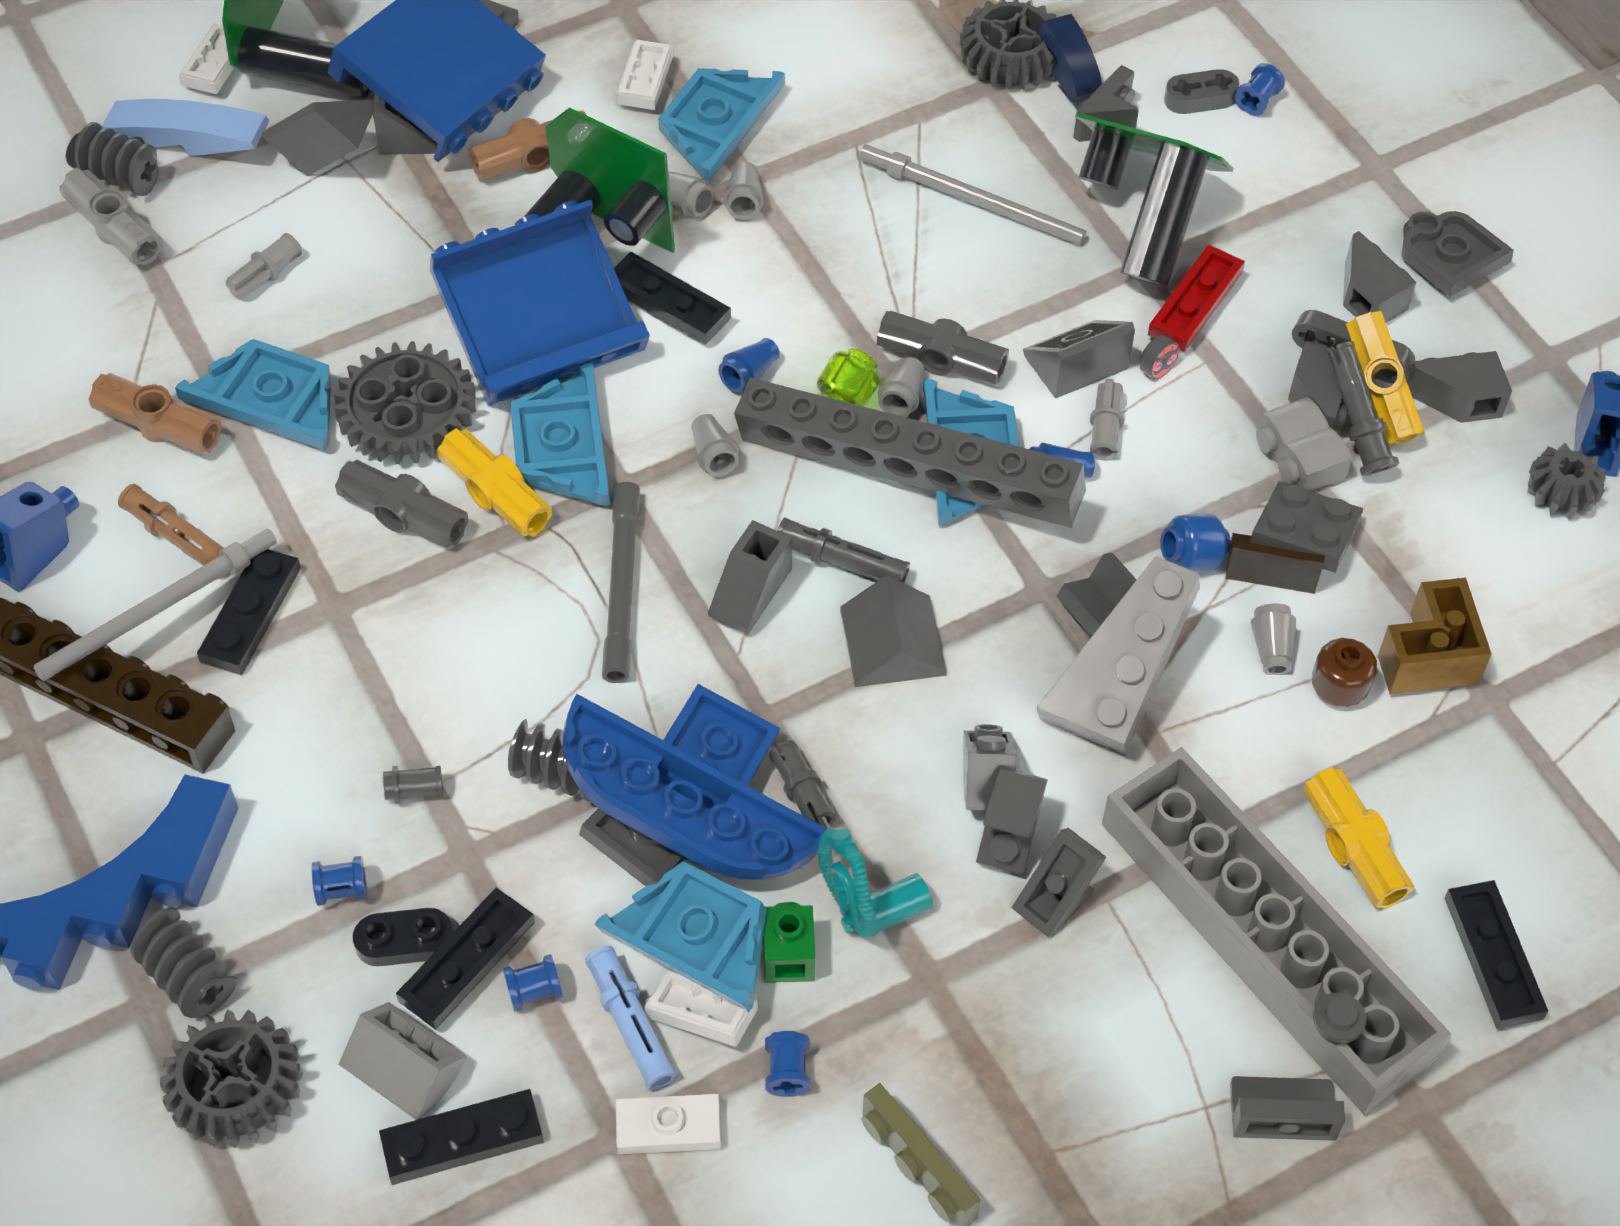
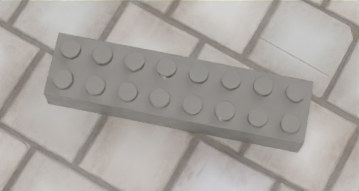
[1102,747,1452,1115]

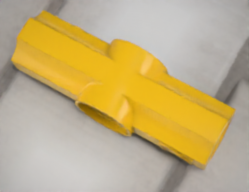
[1345,311,1425,446]
[437,428,552,537]
[1303,767,1414,910]

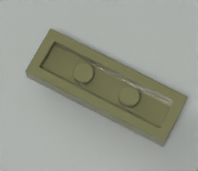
[861,1083,981,1226]

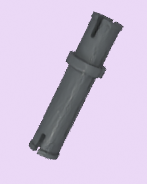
[777,517,910,583]

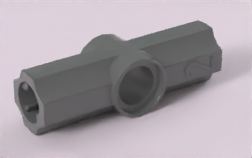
[876,310,1009,384]
[335,459,469,548]

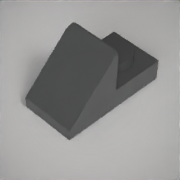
[1073,65,1139,142]
[976,767,1048,875]
[1011,827,1106,937]

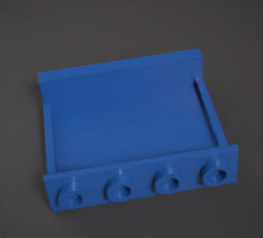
[328,0,546,162]
[429,200,650,406]

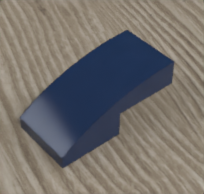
[1037,14,1102,102]

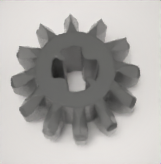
[1527,443,1606,520]

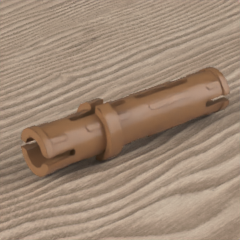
[118,483,227,577]

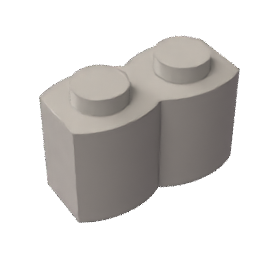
[1256,397,1352,491]

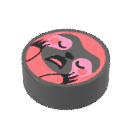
[1139,335,1179,380]

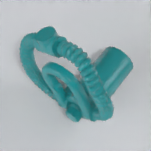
[818,828,933,938]

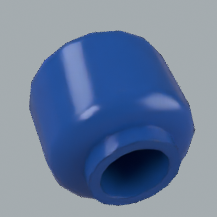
[1160,513,1231,572]

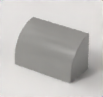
[338,1002,467,1120]

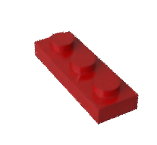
[1147,244,1245,353]

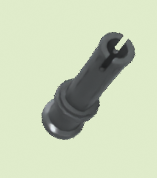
[1327,341,1400,476]

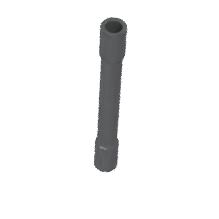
[602,482,640,683]

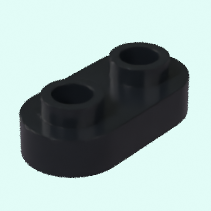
[352,908,453,967]

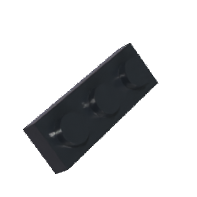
[614,251,731,345]
[197,549,301,675]
[1444,880,1548,1029]
[396,887,535,1030]
[379,1089,544,1185]

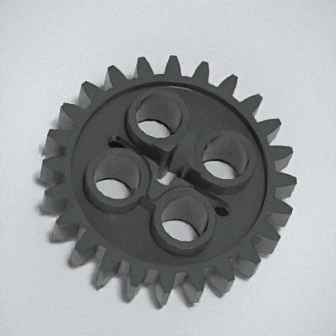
[334,341,477,464]

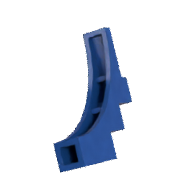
[0,774,238,990]

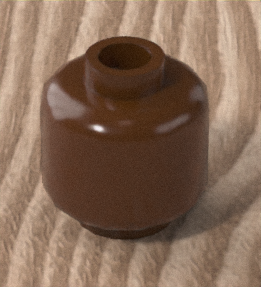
[1312,638,1377,707]

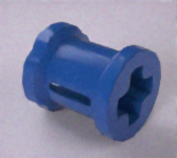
[1235,63,1285,116]
[311,856,367,906]
[503,954,563,1012]
[765,1031,811,1097]

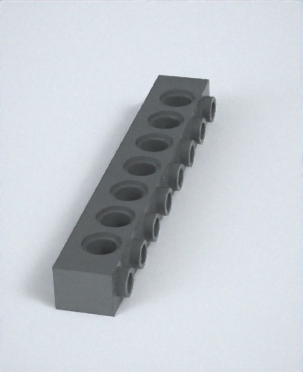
[734,377,1086,528]

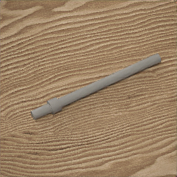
[859,144,1087,246]
[34,529,277,681]

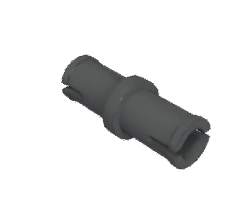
[769,740,836,828]

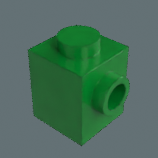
[764,902,815,983]

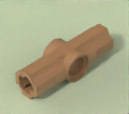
[468,110,586,181]
[88,373,222,454]

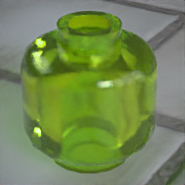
[817,348,880,407]

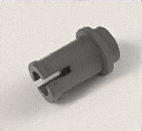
[383,766,443,804]

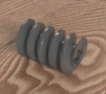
[65,122,158,196]
[508,718,590,801]
[130,907,237,1018]

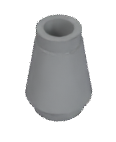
[723,162,764,220]
[668,171,714,217]
[878,357,925,417]
[691,414,740,477]
[1250,603,1296,675]

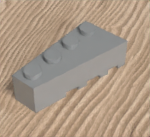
[1036,556,1200,755]

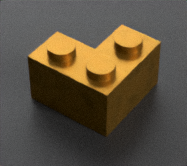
[1378,577,1492,694]

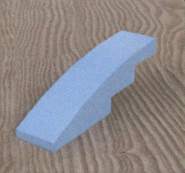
[102,99,269,156]

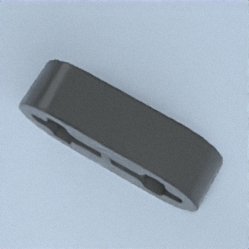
[1164,69,1240,114]

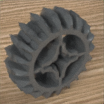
[959,0,1059,90]
[160,1009,303,1148]

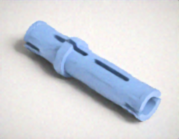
[585,946,677,1091]

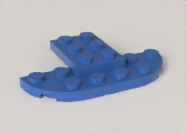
[562,684,828,880]

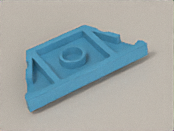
[658,68,785,182]
[175,339,331,450]
[510,362,610,506]
[923,379,1019,525]
[595,861,767,1012]

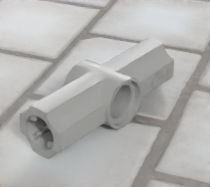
[59,167,163,266]

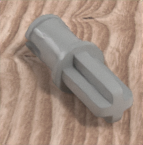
[225,233,302,298]
[1090,379,1124,461]

